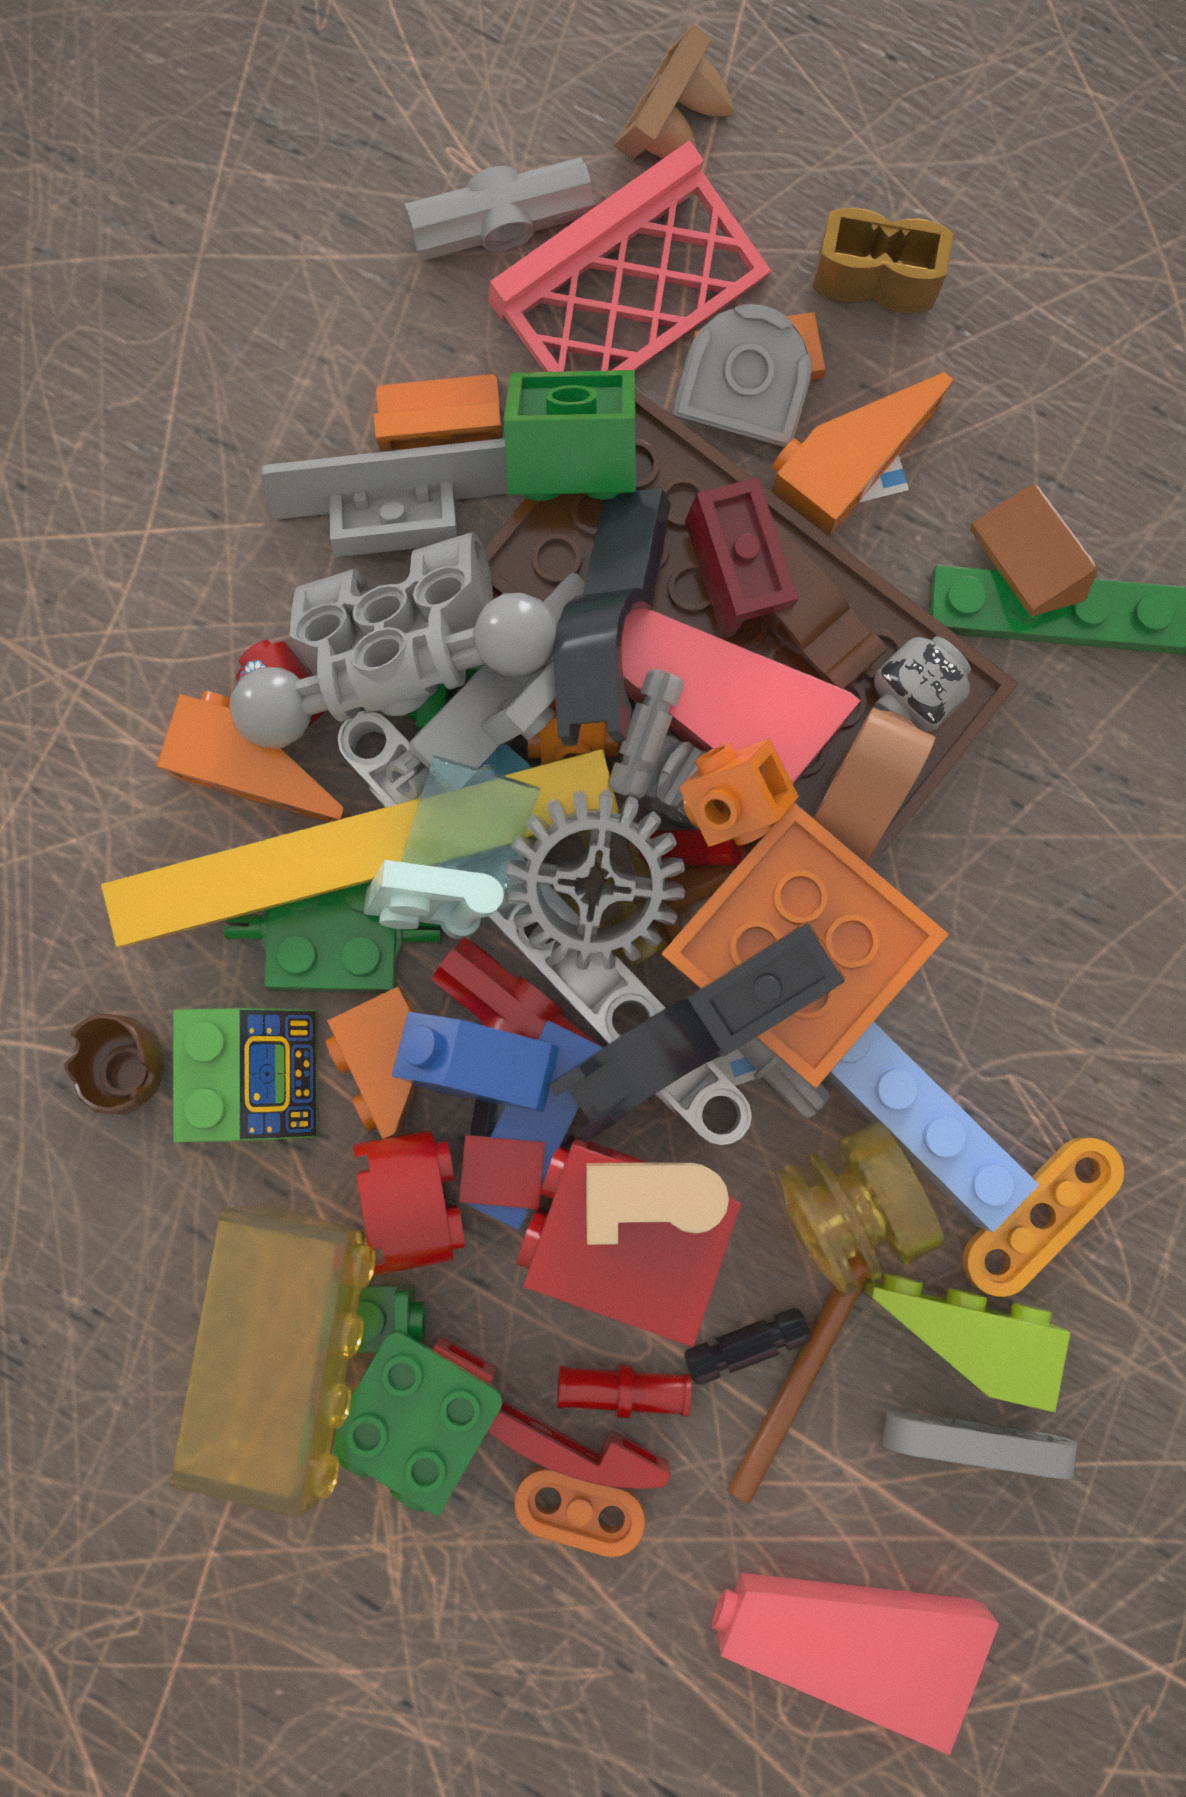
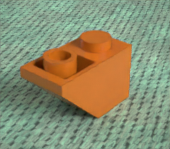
[325,987,418,1139]

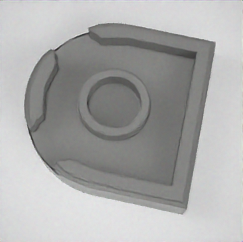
[671,304,811,448]

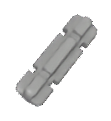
[608,669,684,799]

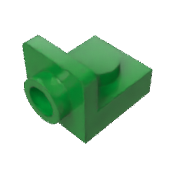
[333,1284,426,1353]

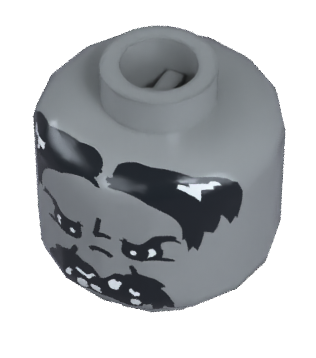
[874,636,971,732]

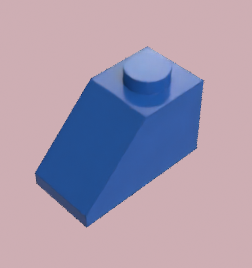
[392,1012,559,1112]

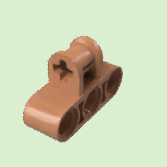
[813,707,936,863]

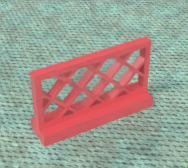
[488,140,771,372]

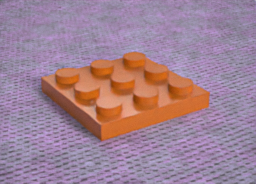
[661,803,949,1088]

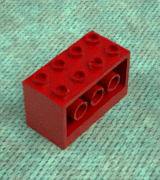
[516,1137,741,1348]

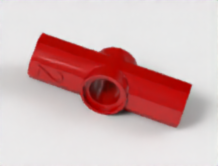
[430,937,598,1045]

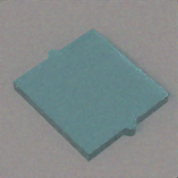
[400,755,540,895]

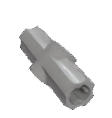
[405,157,595,261]

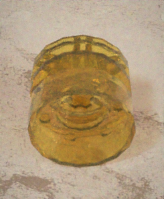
[777,1121,944,1297]

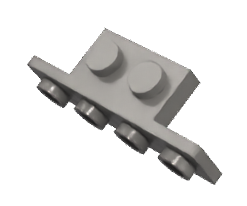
[261,438,508,557]
[409,573,585,790]

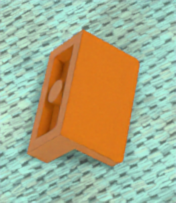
[373,374,503,452]

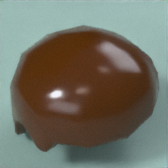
[64,1013,165,1115]

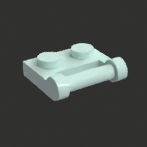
[364,860,504,939]

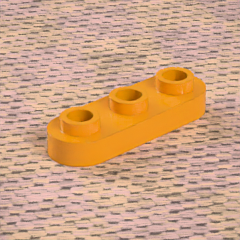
[962,1137,1124,1297]

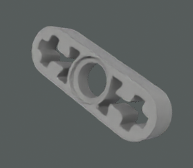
[882,1410,1077,1479]

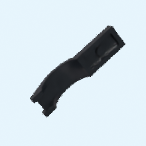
[554,487,671,746]
[548,921,845,1142]

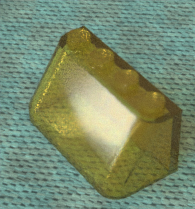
[170,1204,375,1517]

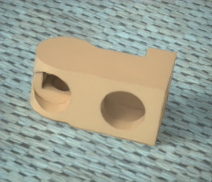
[586,1163,729,1245]

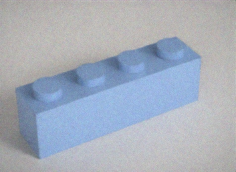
[826,1022,1039,1232]

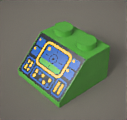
[173,1008,319,1143]

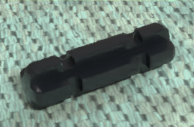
[684,1308,811,1385]

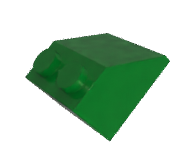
[504,370,636,501]

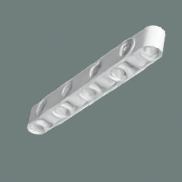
[338,711,752,1145]

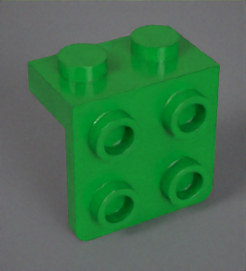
[322,1331,503,1517]

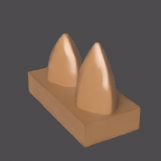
[613,24,735,160]

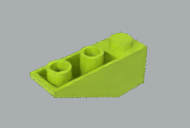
[862,1273,1071,1413]

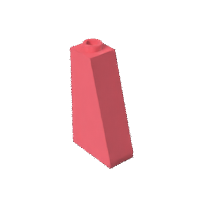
[622,608,861,785]
[711,1573,999,1755]

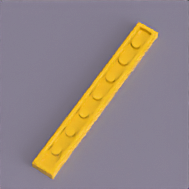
[101,749,620,947]

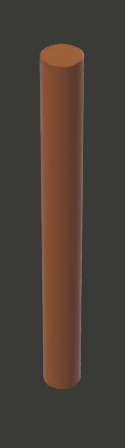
[727,1257,872,1504]

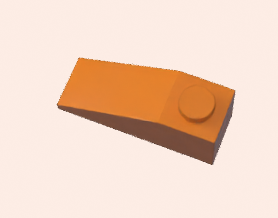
[772,372,954,537]
[156,691,352,823]

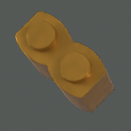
[813,208,954,313]

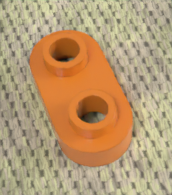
[515,1465,645,1557]

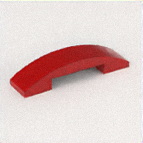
[432,1336,671,1489]

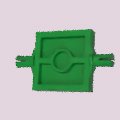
[224,882,442,993]

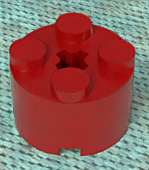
[353,1130,465,1276]

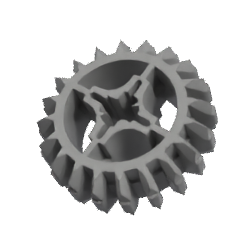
[504,790,685,970]

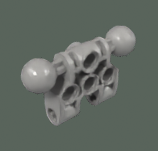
[229,531,557,748]

